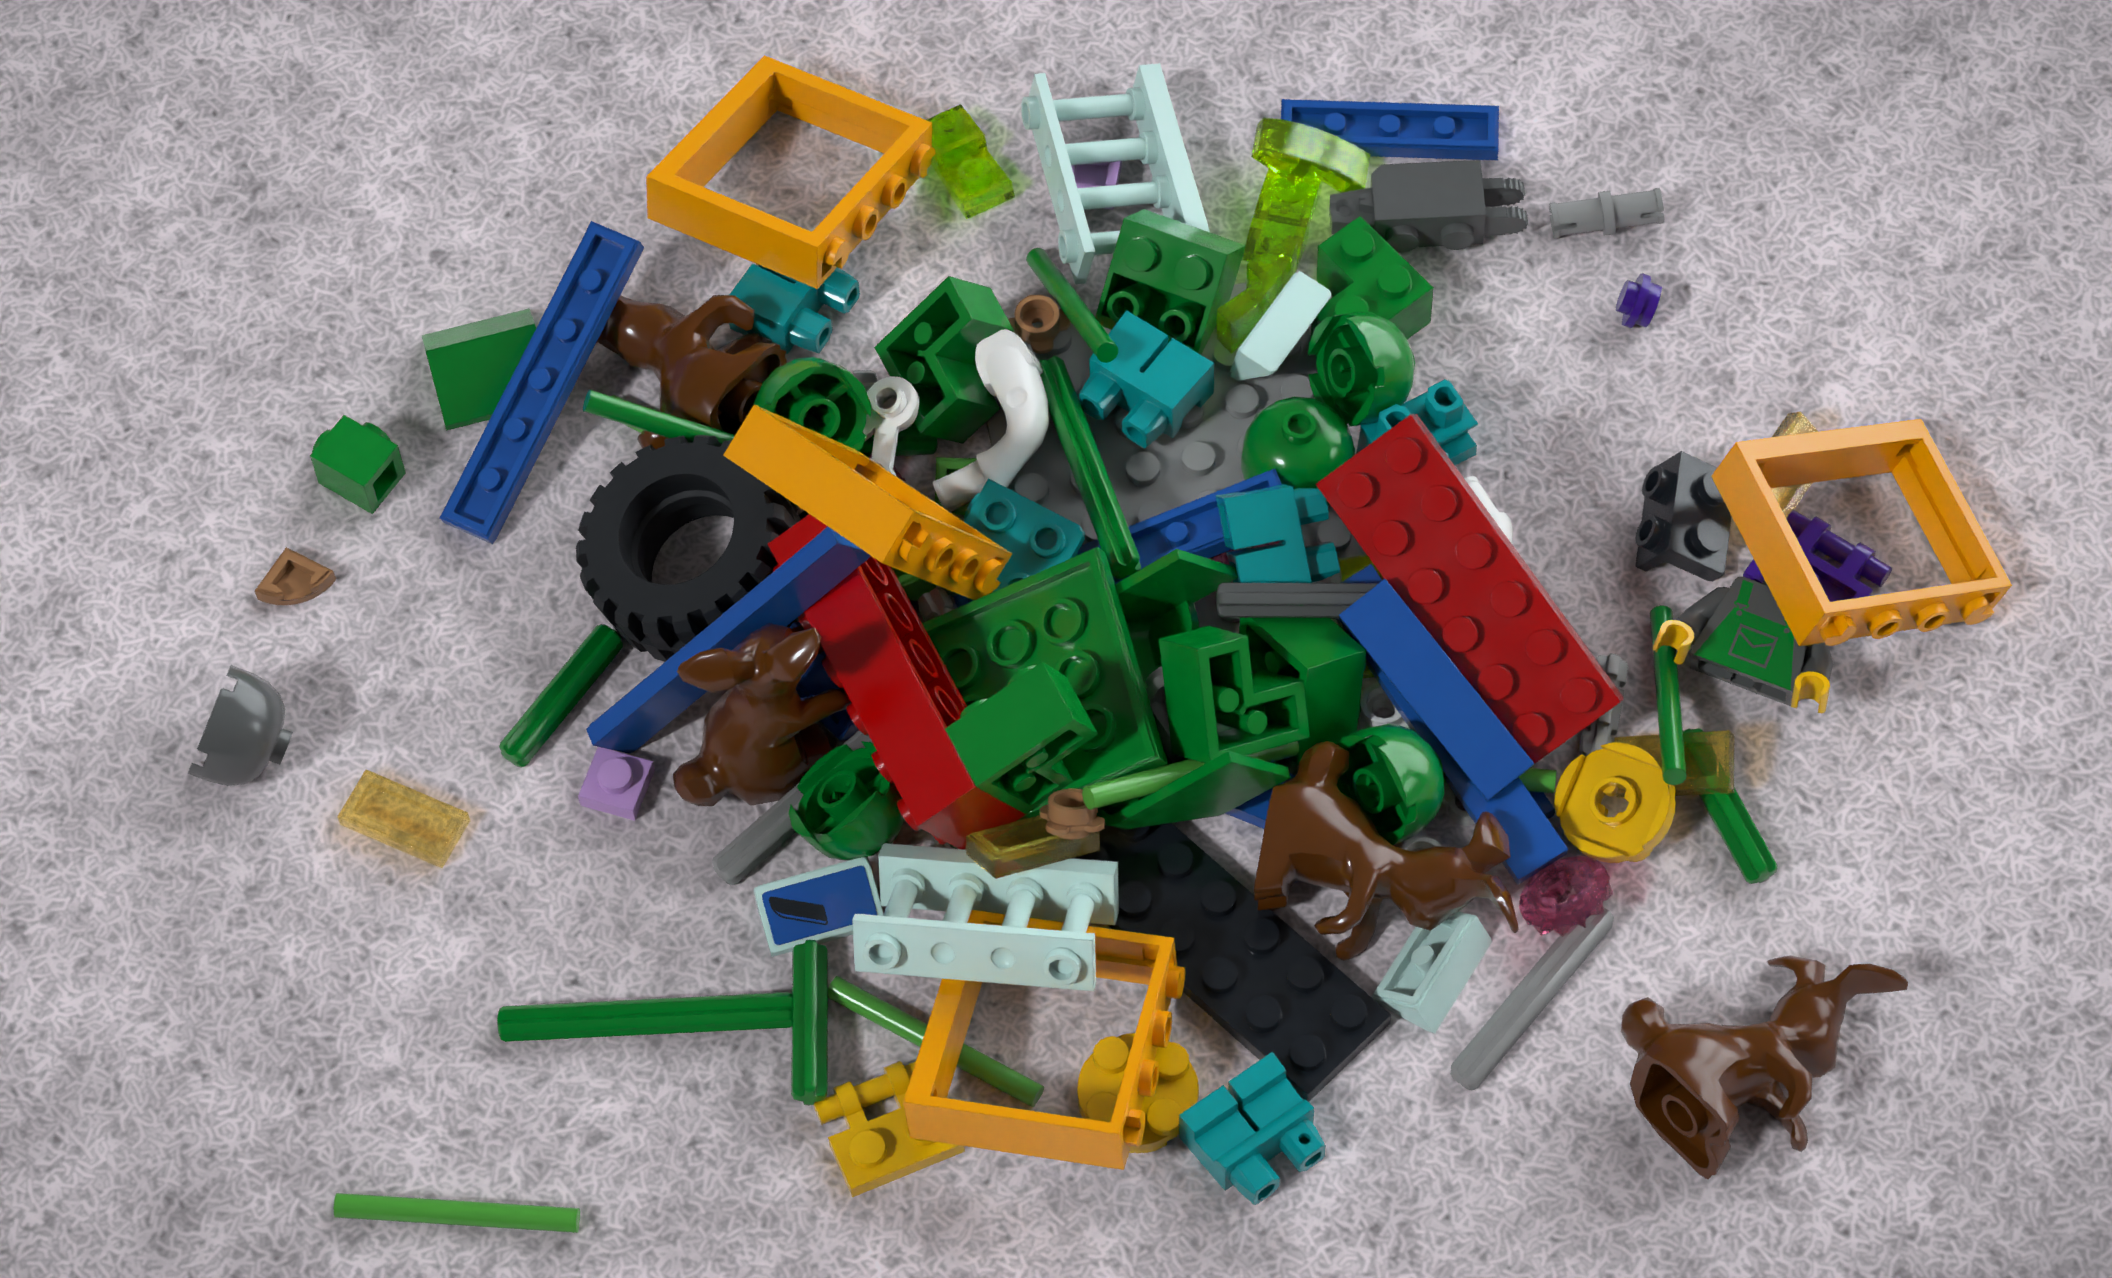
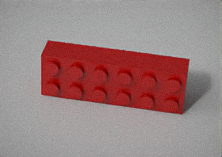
[1316,414,1624,764]
[768,514,1026,850]

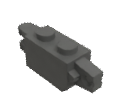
[1329,160,1528,253]

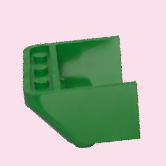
[1097,549,1291,829]

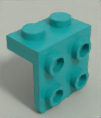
[941,478,1085,601]

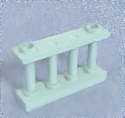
[1021,63,1210,285]
[852,843,1119,991]

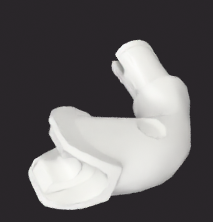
[933,329,1049,512]

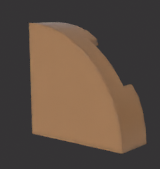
[255,547,336,605]

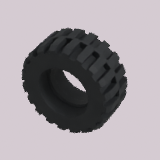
[576,435,801,662]

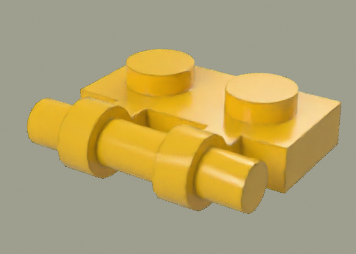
[813,1061,965,1197]

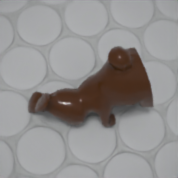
[596,295,787,449]
[673,623,851,806]
[1254,741,1519,961]
[1621,955,1908,1179]

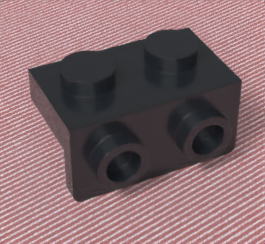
[1635,451,1732,582]

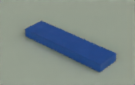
[1280,99,1499,160]
[1339,579,1534,802]

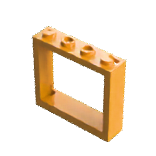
[646,55,936,289]
[723,404,1012,600]
[1711,419,2012,646]
[903,910,1185,1170]

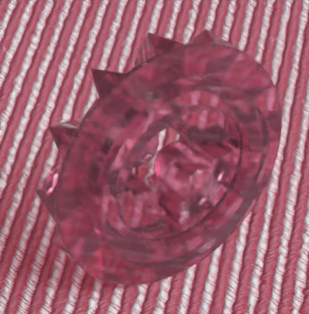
[1519,856,1613,937]

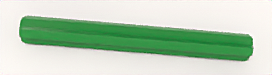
[1039,356,1141,579]
[497,992,792,1042]

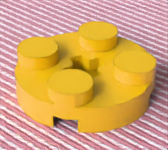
[1554,742,1676,863]
[1077,1033,1199,1153]

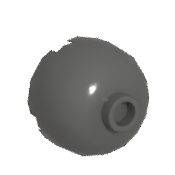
[188,665,293,786]

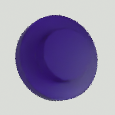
[1616,273,1662,328]

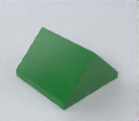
[422,308,536,431]

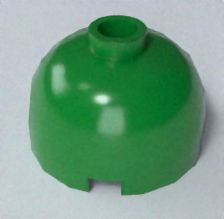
[1308,312,1415,427]
[754,357,871,451]
[1241,396,1355,506]
[1337,724,1444,845]
[789,741,905,861]

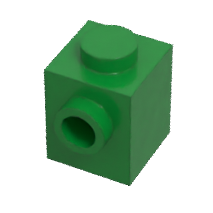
[310,415,406,514]

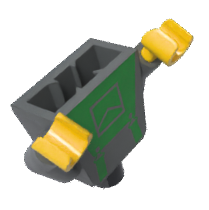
[1652,576,1833,714]

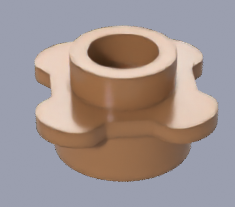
[1008,295,1071,354]
[1040,789,1105,840]

